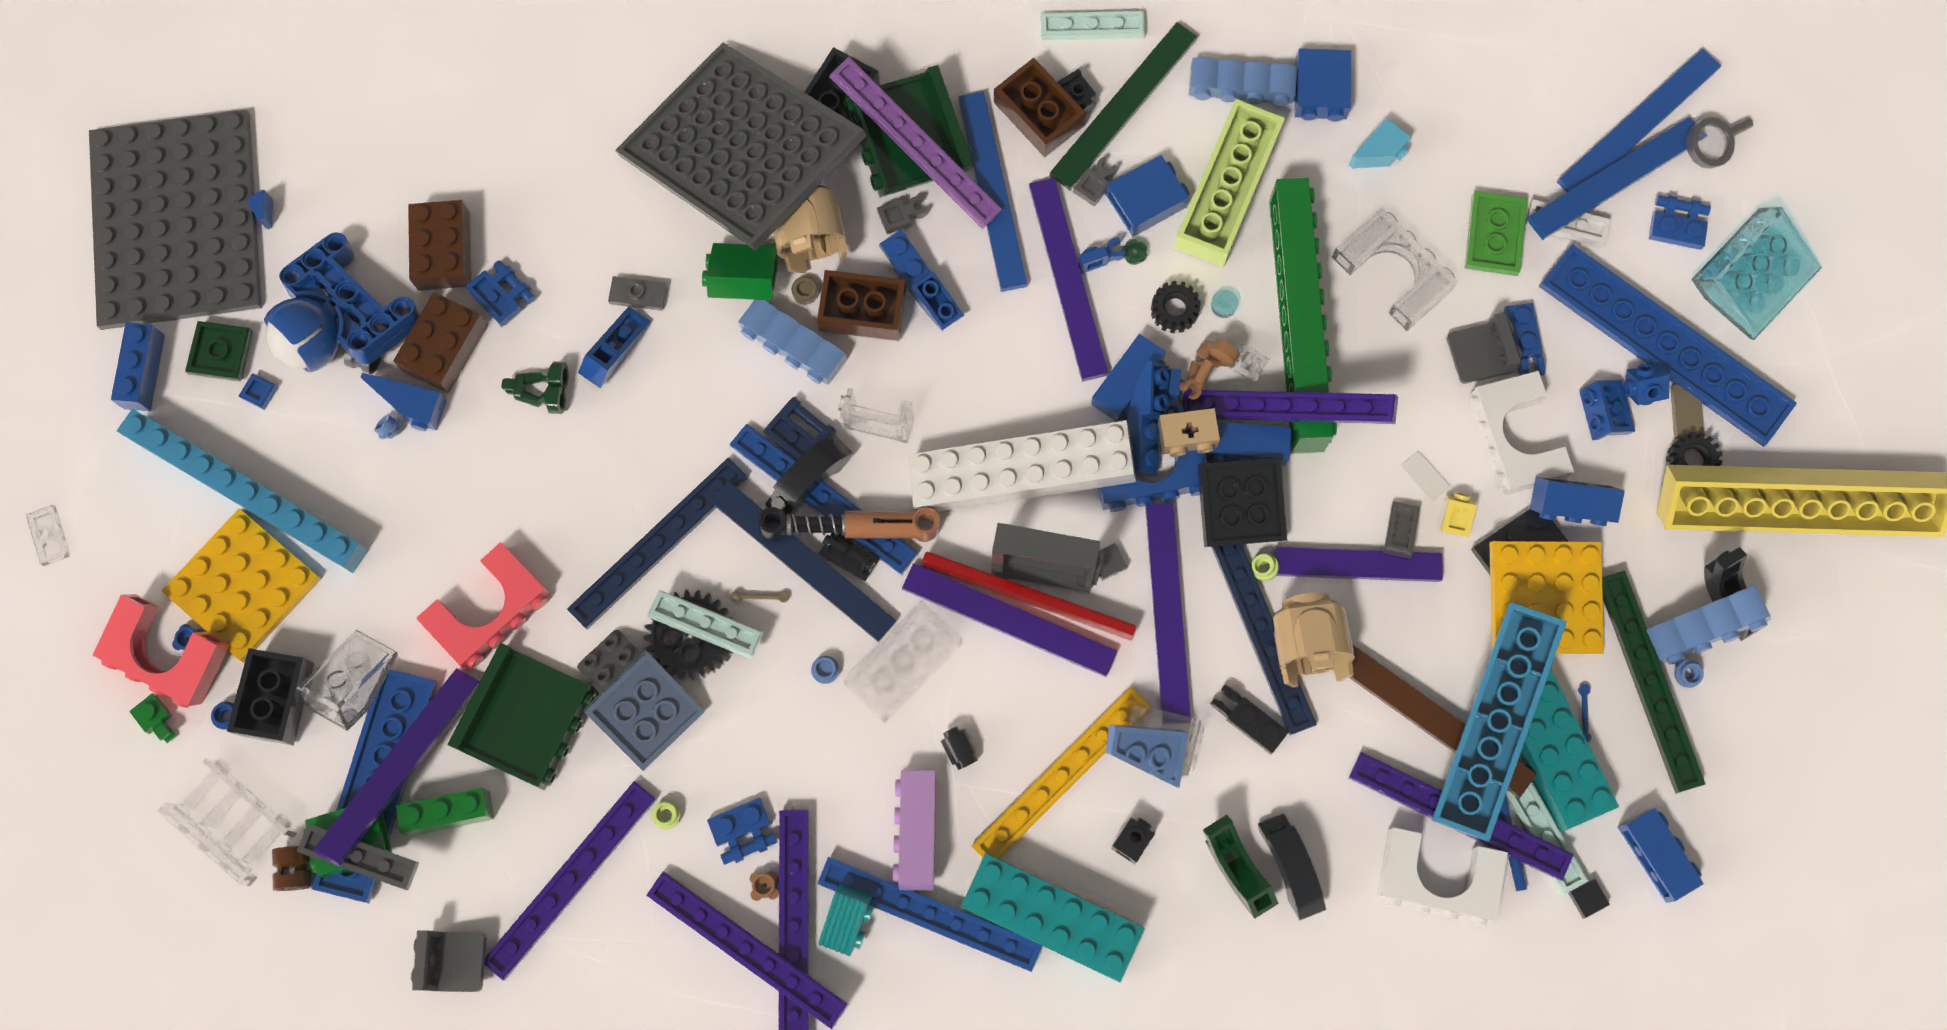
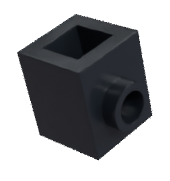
[1111,817,1155,865]

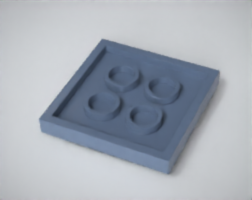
[583,651,705,771]

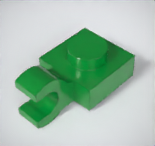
[129,693,177,743]

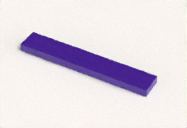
[1275,547,1443,582]

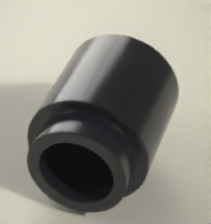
[940,726,978,770]

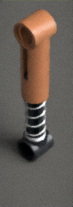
[758,507,940,542]

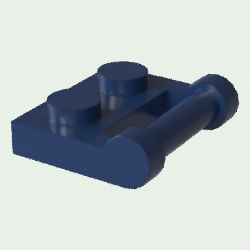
[763,396,837,460]

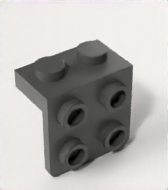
[1446,312,1522,384]
[577,630,642,693]
[411,930,487,992]

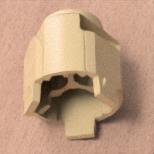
[773,183,848,273]
[1273,592,1355,688]

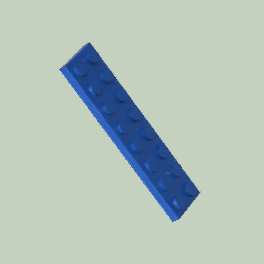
[311,667,438,904]

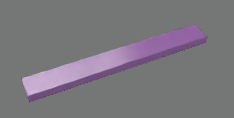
[829,57,1002,229]

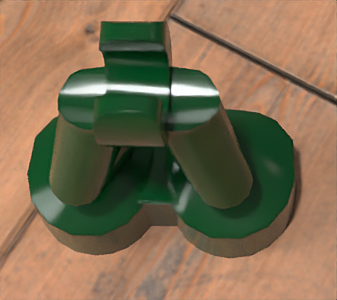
[501,361,569,414]

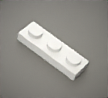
[1525,199,1611,247]

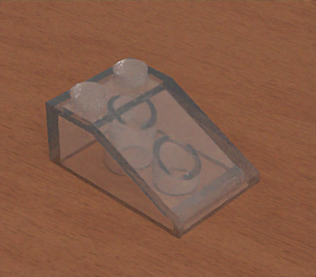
[296,630,398,731]

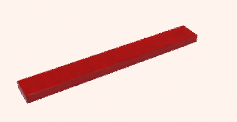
[922,551,1136,641]

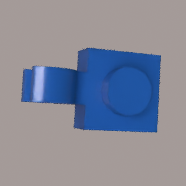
[1078,238,1126,274]
[1168,368,1184,413]

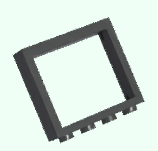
[991,522,1104,593]

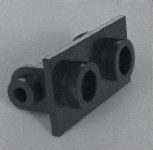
[819,533,880,582]

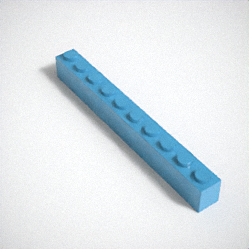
[116,408,368,574]

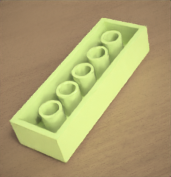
[1174,99,1285,267]

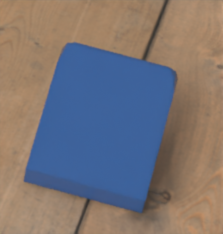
[247,190,273,230]

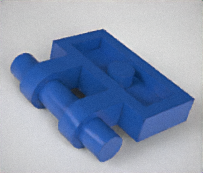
[1649,194,1711,250]
[465,260,536,327]
[707,797,778,865]

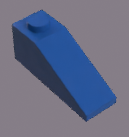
[578,306,651,388]
[360,373,447,431]

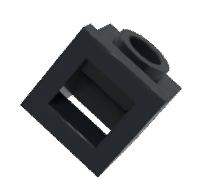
[1057,68,1097,113]

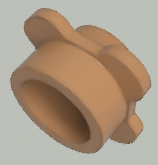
[749,871,779,901]

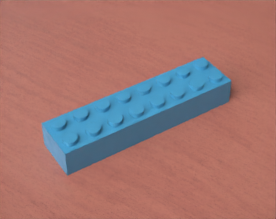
[1431,602,1567,842]

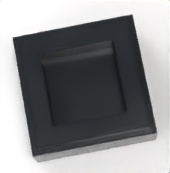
[1568,879,1610,919]

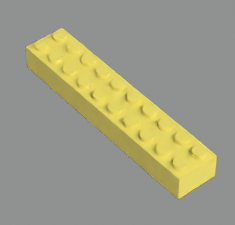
[1656,465,1947,537]

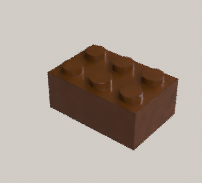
[994,58,1086,158]
[408,200,471,291]
[817,270,906,341]
[393,292,488,393]

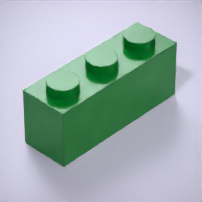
[396,788,494,837]

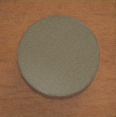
[791,276,819,305]

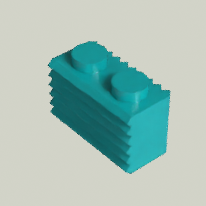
[818,884,874,956]

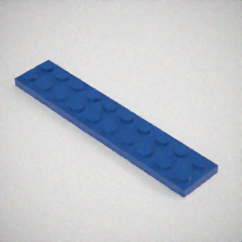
[1539,244,1797,447]

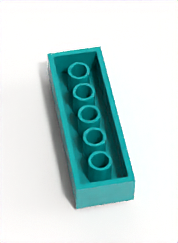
[1520,668,1619,832]
[961,852,1145,983]

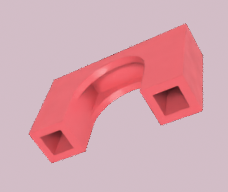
[416,542,550,671]
[92,594,230,708]

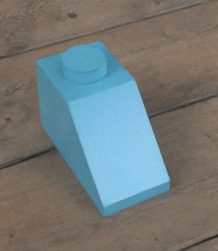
[1349,118,1411,169]

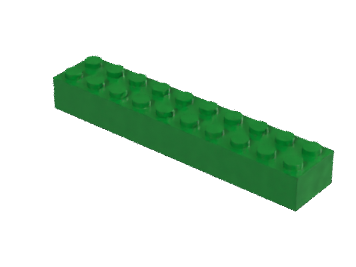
[1269,178,1337,453]

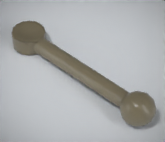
[731,591,789,603]

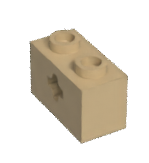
[1157,408,1220,457]

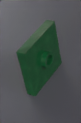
[185,321,253,382]

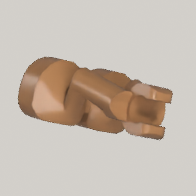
[1179,339,1240,400]

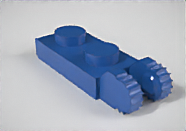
[1504,303,1546,376]

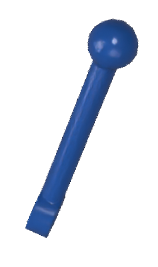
[1578,684,1592,743]

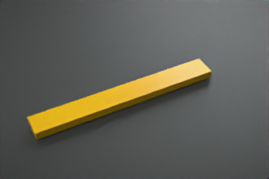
[971,687,1151,859]

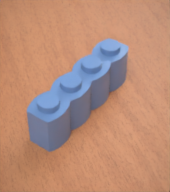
[1189,57,1297,107]
[738,300,846,385]
[1646,585,1771,665]

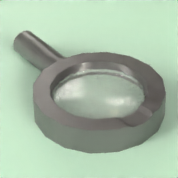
[1686,117,1753,169]

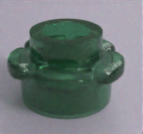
[1122,239,1148,265]

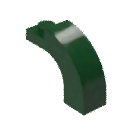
[1203,815,1279,919]

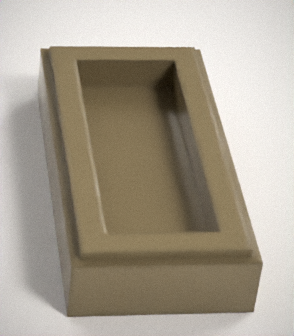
[1670,384,1704,439]

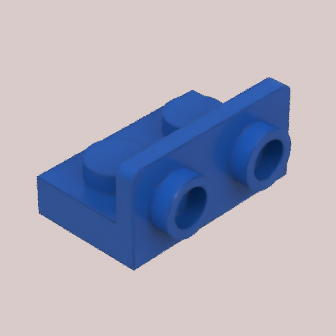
[1579,380,1635,440]

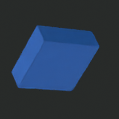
[238,373,278,410]

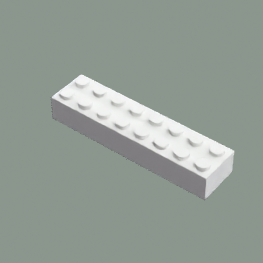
[907,421,1136,512]

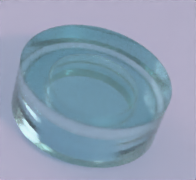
[1211,290,1238,318]

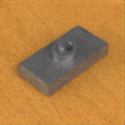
[608,276,667,311]
[1383,501,1420,559]

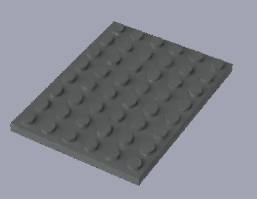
[615,42,866,251]
[89,109,262,330]

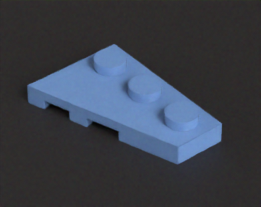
[1105,724,1188,788]

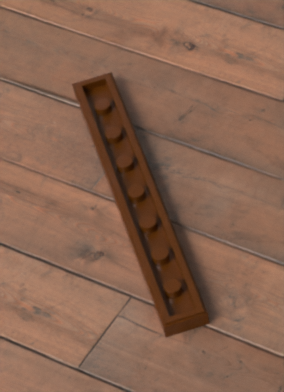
[1349,644,1537,798]

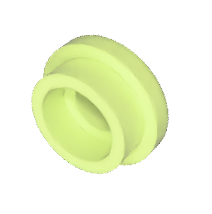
[1251,553,1279,581]
[652,800,681,829]

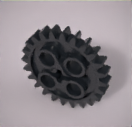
[643,589,732,681]

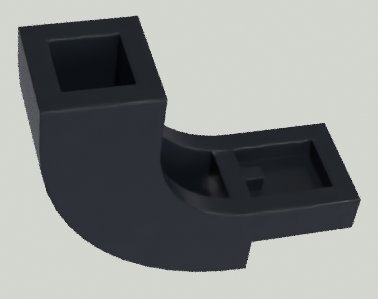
[765,434,853,515]
[1704,547,1759,641]
[1258,813,1326,921]

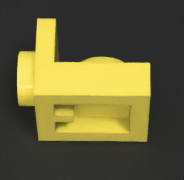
[1440,492,1477,537]

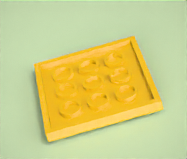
[161,508,321,663]
[1490,541,1604,654]

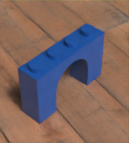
[1098,430,1208,512]

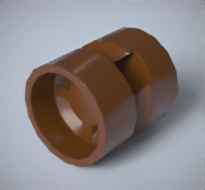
[272,846,312,891]

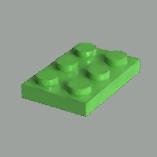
[1464,191,1527,276]

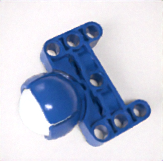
[264,232,419,372]

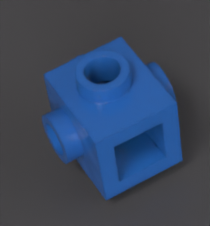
[1623,363,1670,405]

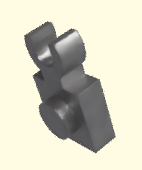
[1073,157,1117,207]
[877,196,927,234]

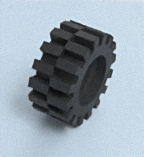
[1151,281,1201,334]
[1666,432,1723,466]

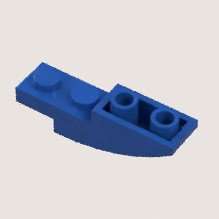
[879,229,964,331]
[1126,360,1169,475]

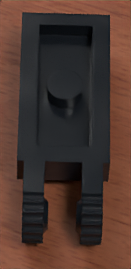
[1210,685,1289,755]

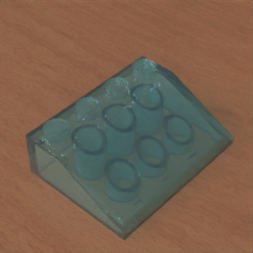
[1691,207,1822,340]

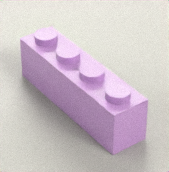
[893,770,936,891]

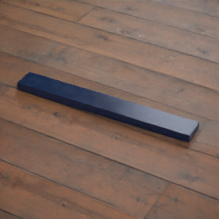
[567,457,748,630]
[710,481,897,643]
[1211,544,1317,736]

